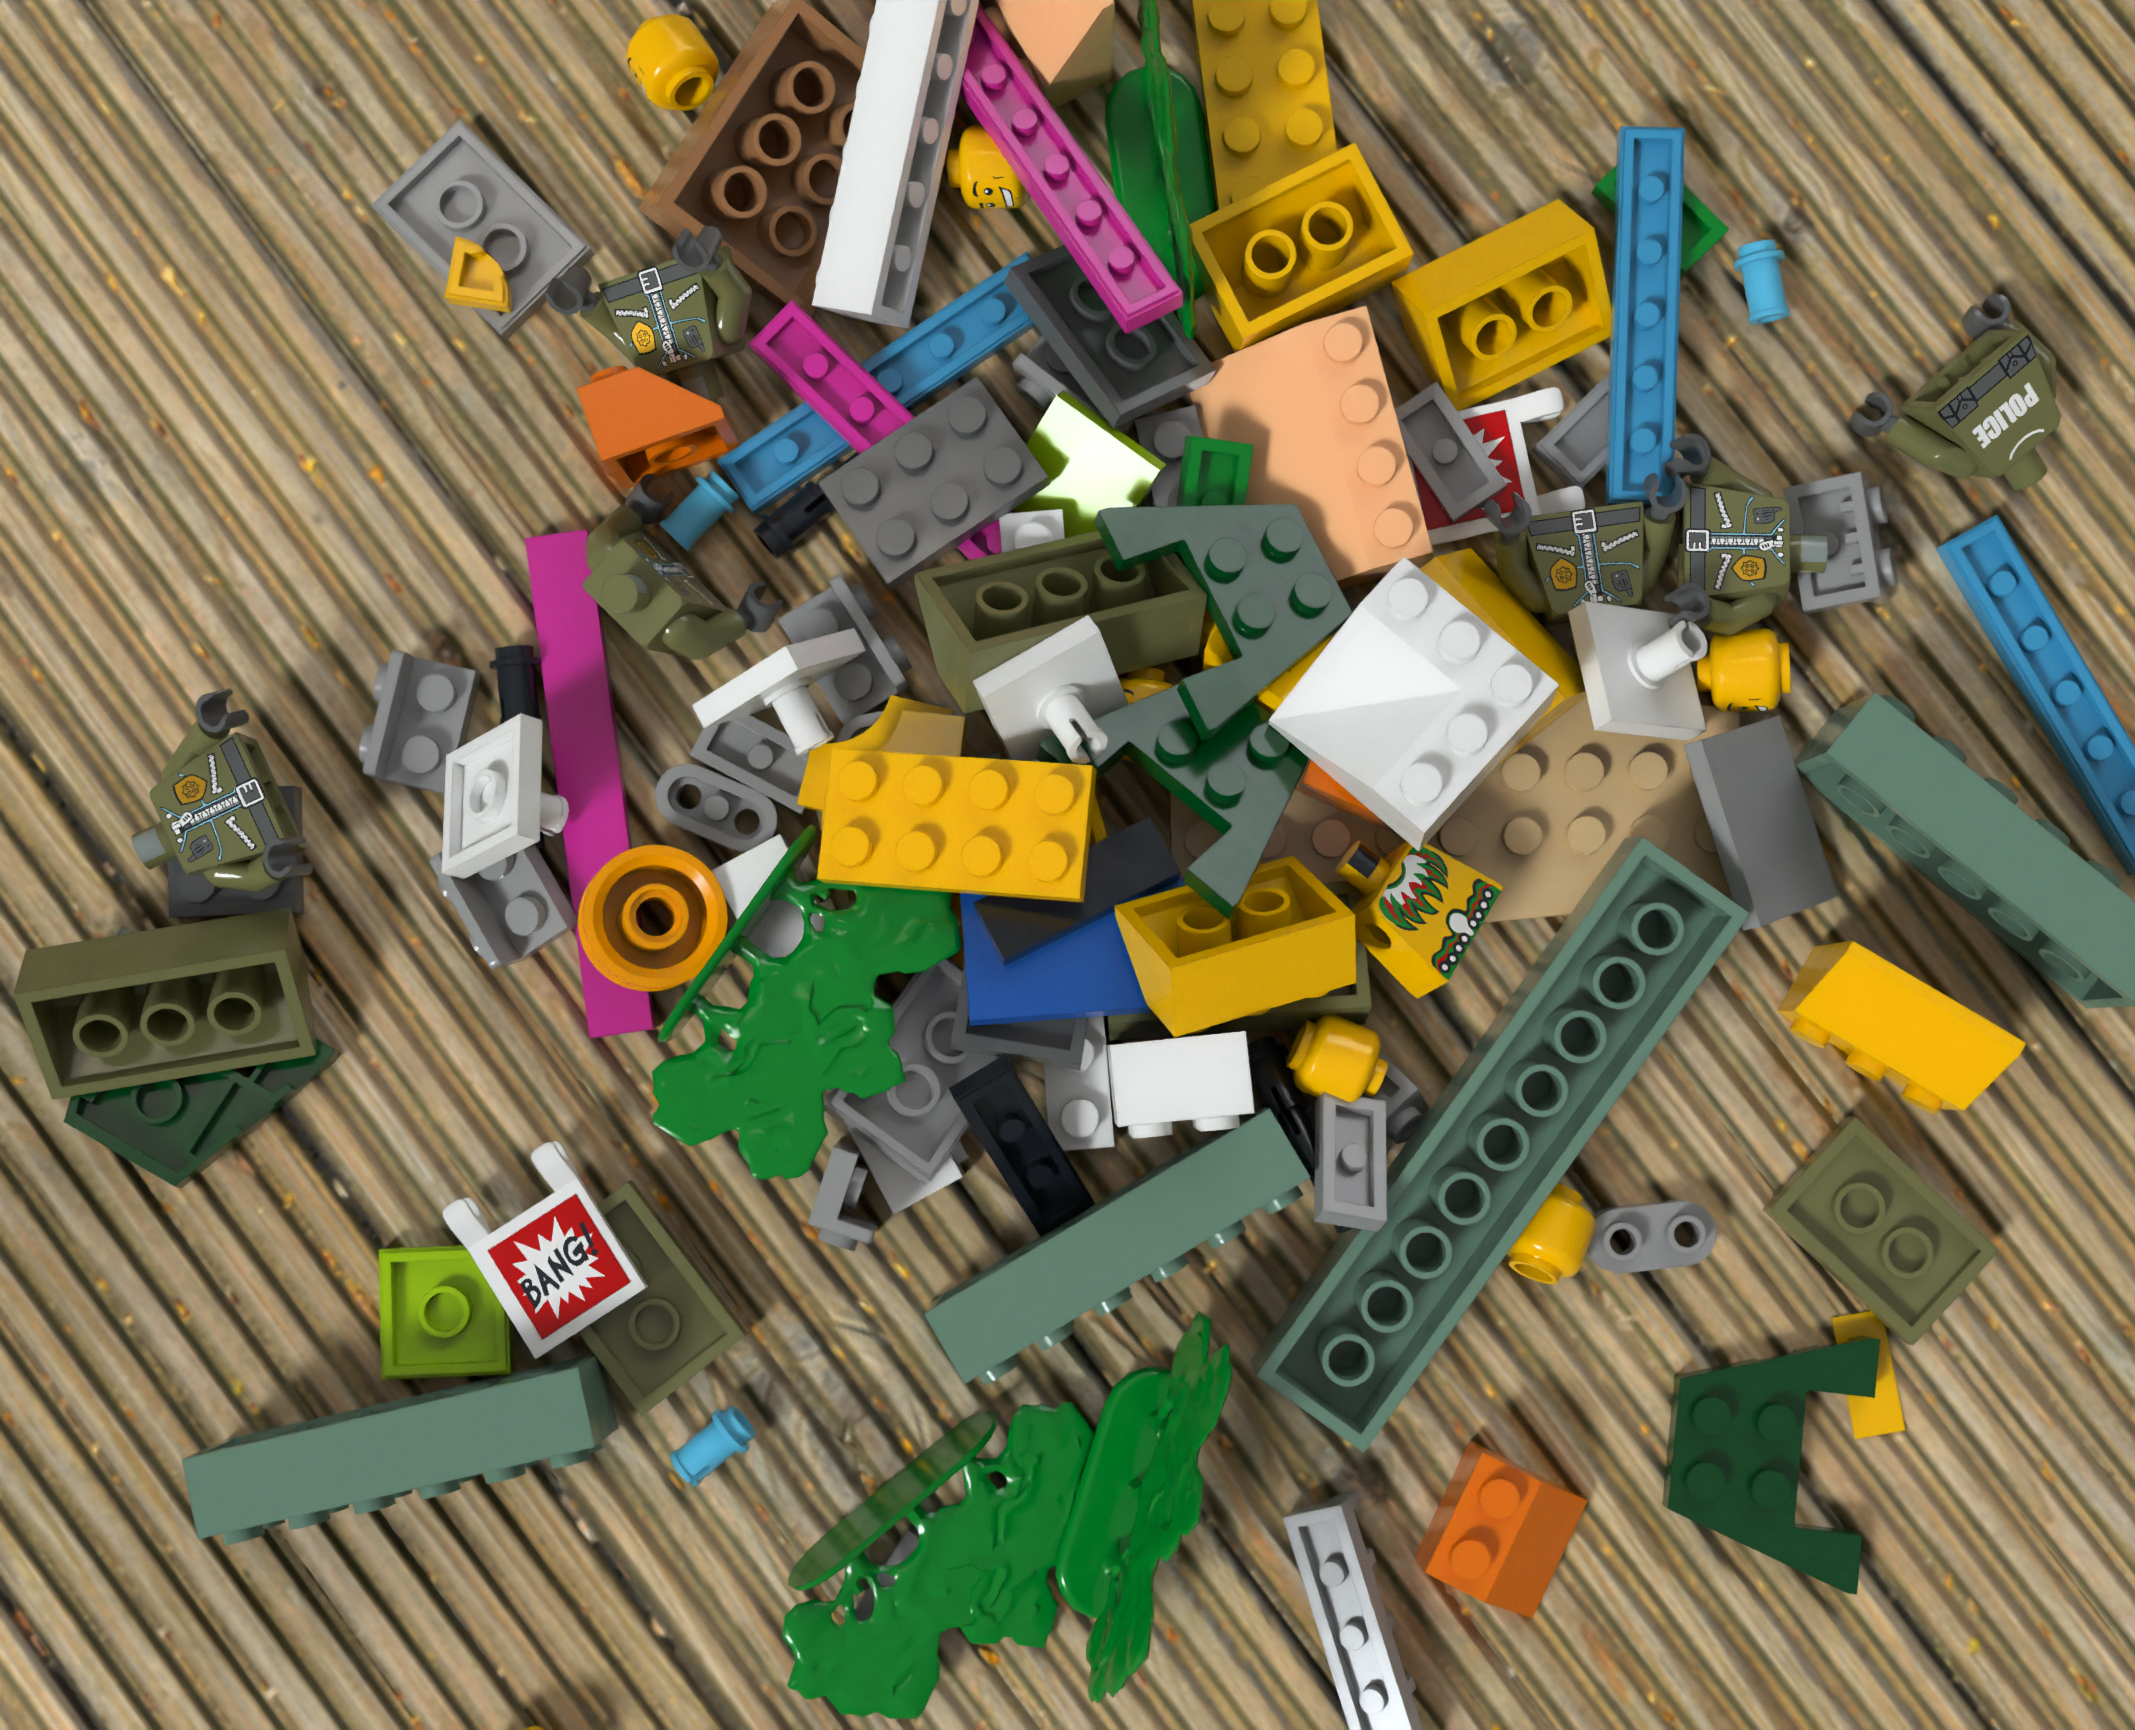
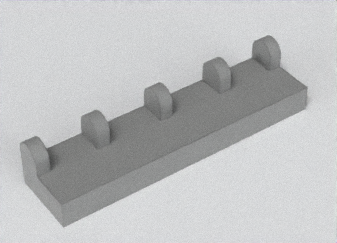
[1283,1492,1423,1730]

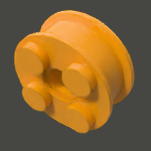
[578,845,728,992]

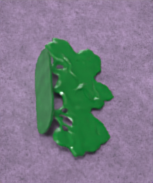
[1104,0,1216,340]
[652,825,961,1179]
[1055,1311,1233,1704]
[782,1402,1095,1719]

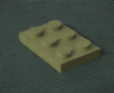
[1762,1116,1999,1346]
[578,1180,748,1417]

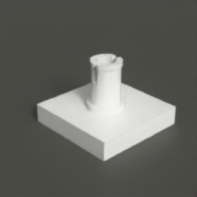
[1568,601,1708,741]
[972,615,1129,764]
[692,628,866,756]
[441,713,569,879]

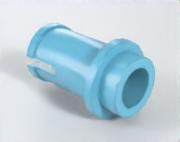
[1733,239,1790,325]
[659,470,740,551]
[670,1405,756,1487]

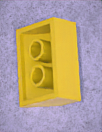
[1190,142,1414,353]
[1391,199,1612,411]
[1420,548,1587,764]
[1115,855,1357,1037]
[1776,941,2027,1115]

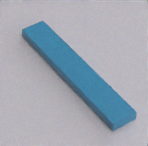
[1605,126,1685,508]
[717,252,1036,516]
[1936,515,2135,875]

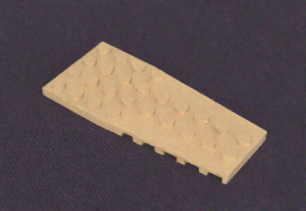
[1169,684,1740,924]

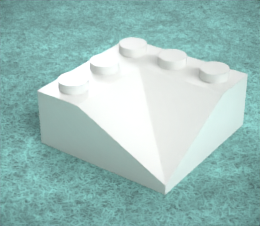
[1269,556,1559,851]

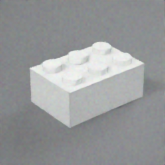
[1106,1031,1255,1138]

